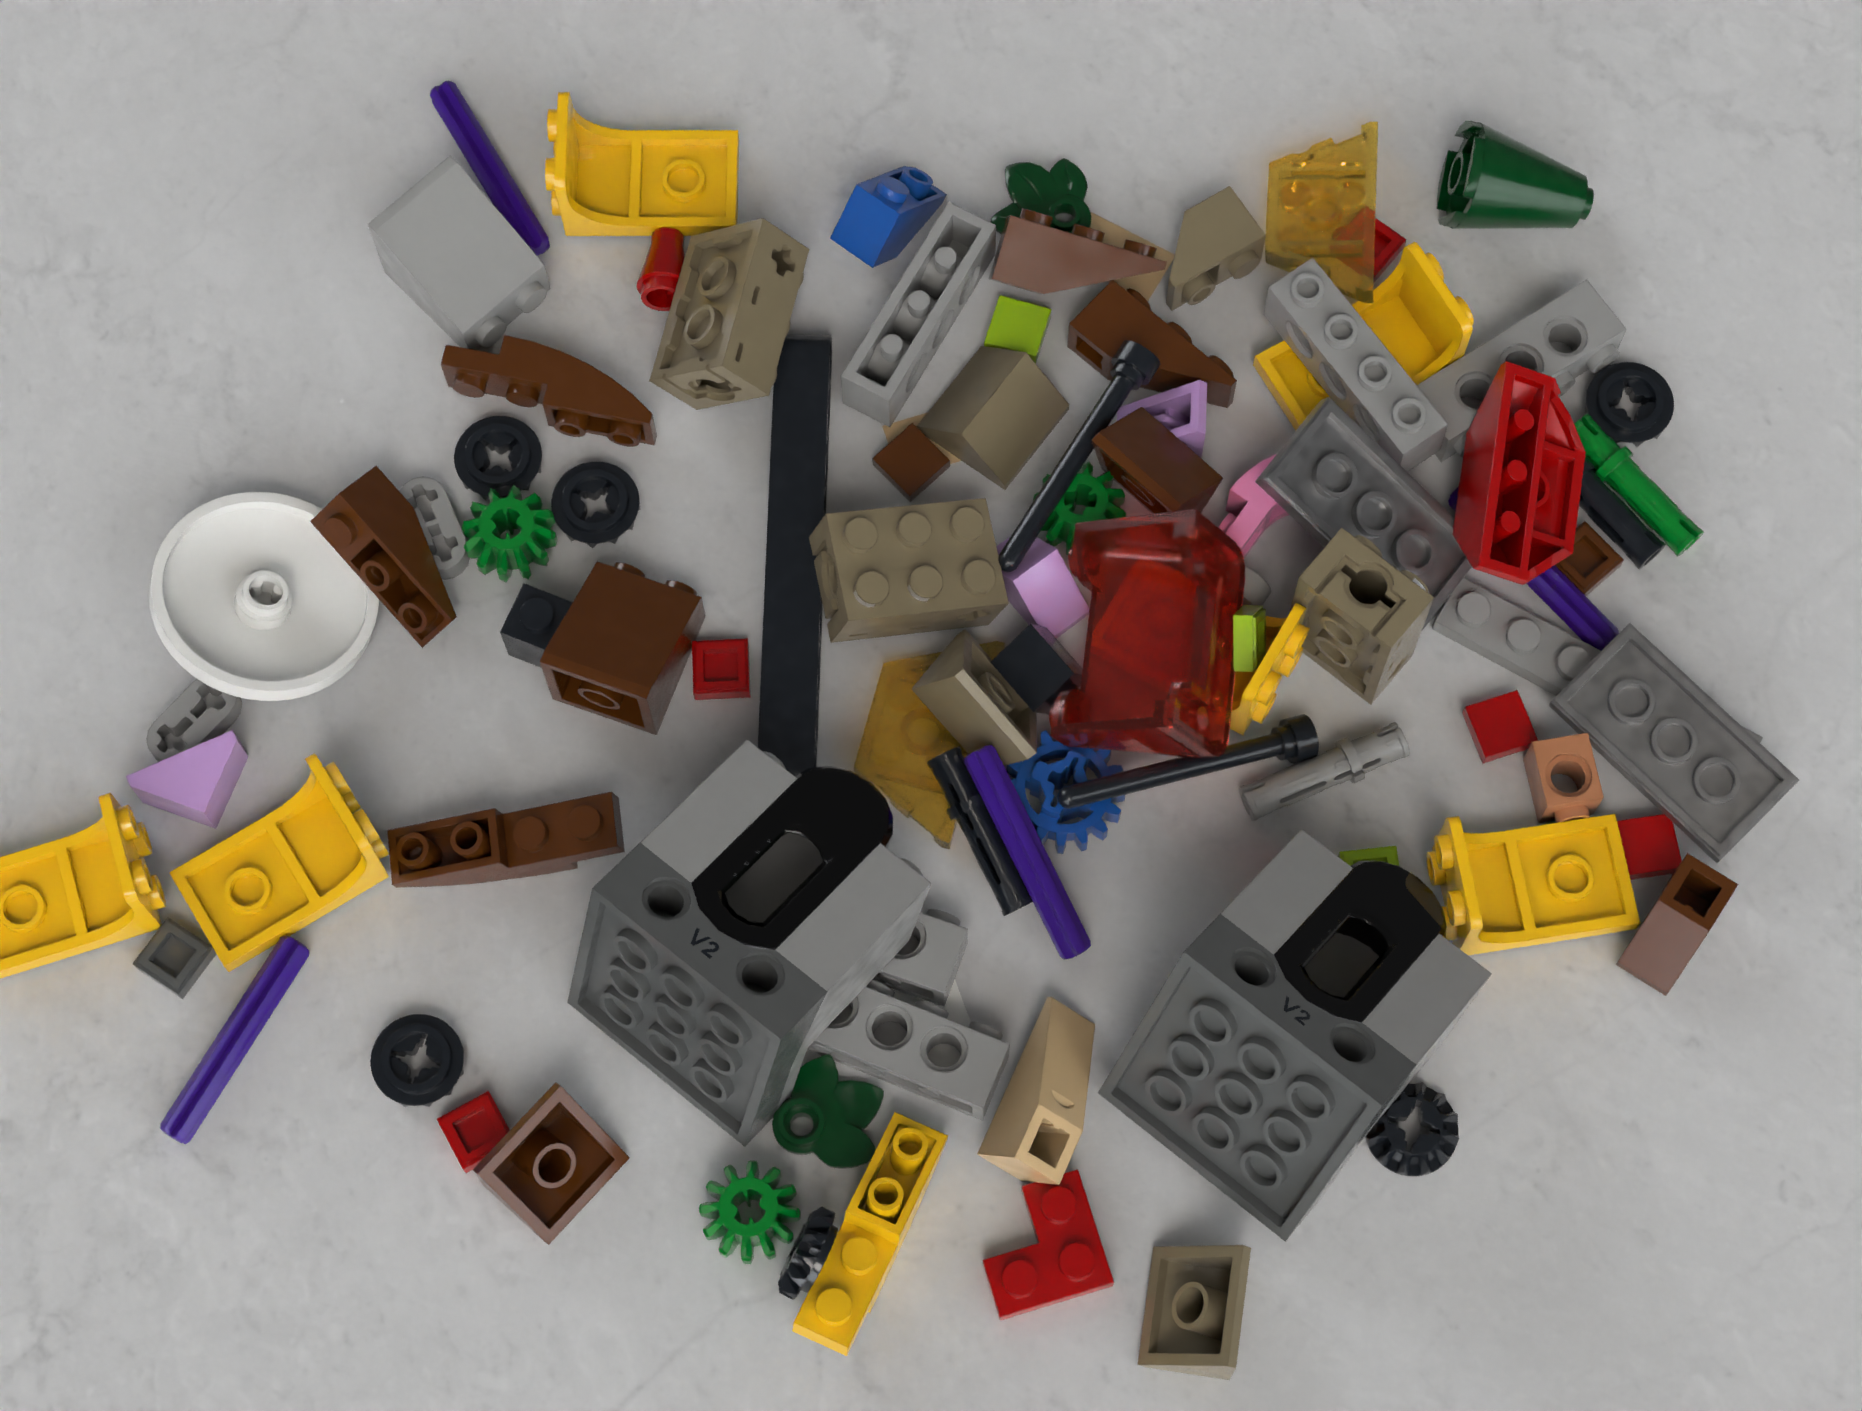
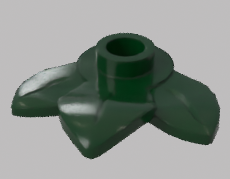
[990,158,1091,234]
[772,1055,884,1169]

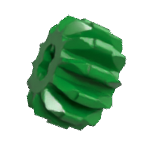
[1033,462,1126,558]
[462,485,558,583]
[699,1160,801,1264]

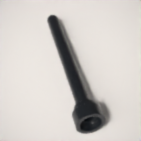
[998,340,1161,572]
[1057,714,1319,809]

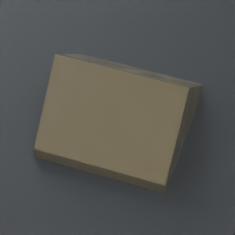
[917,346,1069,490]
[912,629,1037,766]
[1137,1245,1251,1380]

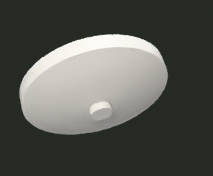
[149,492,379,701]

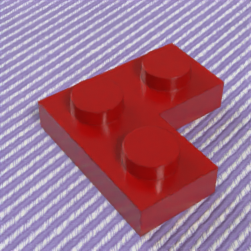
[982,1169,1114,1321]

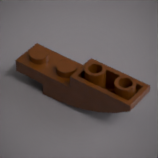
[441,335,657,447]
[387,792,625,888]

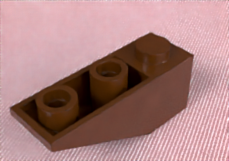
[989,208,1167,294]
[1067,279,1237,408]
[310,466,457,648]

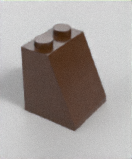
[540,561,706,735]

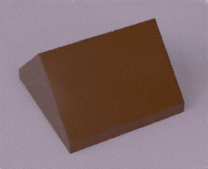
[1091,407,1223,539]
[473,1082,630,1245]

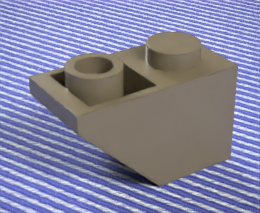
[1166,186,1266,311]

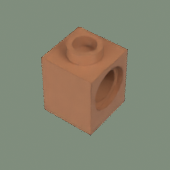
[1523,733,1604,823]

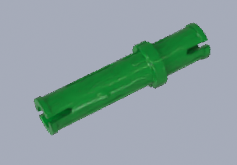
[1574,414,1704,557]

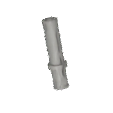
[1239,722,1410,821]

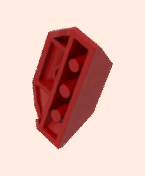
[1452,361,1586,585]

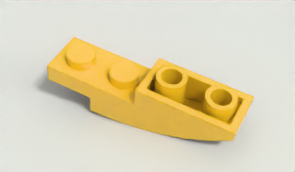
[792,1112,948,1356]

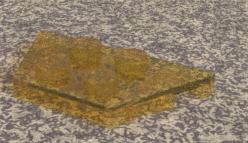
[1265,122,1379,303]
[854,641,1005,849]

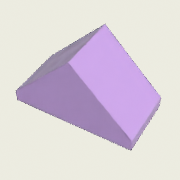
[1117,380,1207,458]
[996,536,1090,638]
[126,730,248,829]

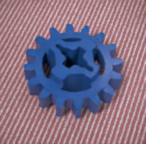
[1007,728,1125,854]

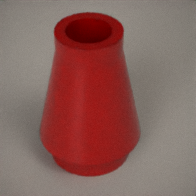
[637,227,685,311]

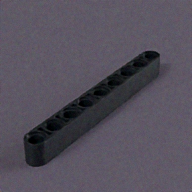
[758,334,832,801]

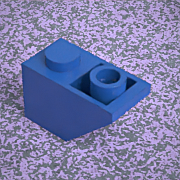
[830,166,947,268]

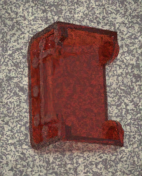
[1049,509,1245,758]

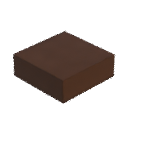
[872,423,950,502]
[1555,521,1624,596]

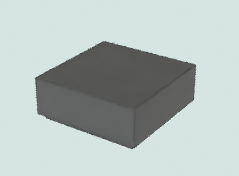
[133,917,216,999]

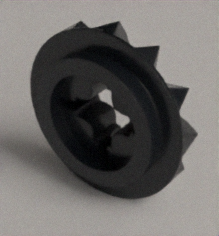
[1585,362,1674,447]
[454,416,542,500]
[551,462,640,548]
[370,1014,464,1107]
[1365,1082,1459,1176]
[778,1207,838,1300]

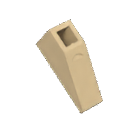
[977,997,1095,1185]

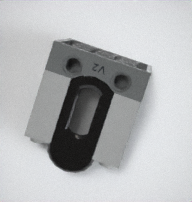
[567,739,931,1147]
[1098,829,1492,1242]

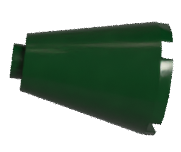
[1437,121,1594,229]

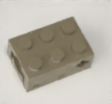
[649,218,809,410]
[809,498,1009,643]
[1289,528,1434,705]

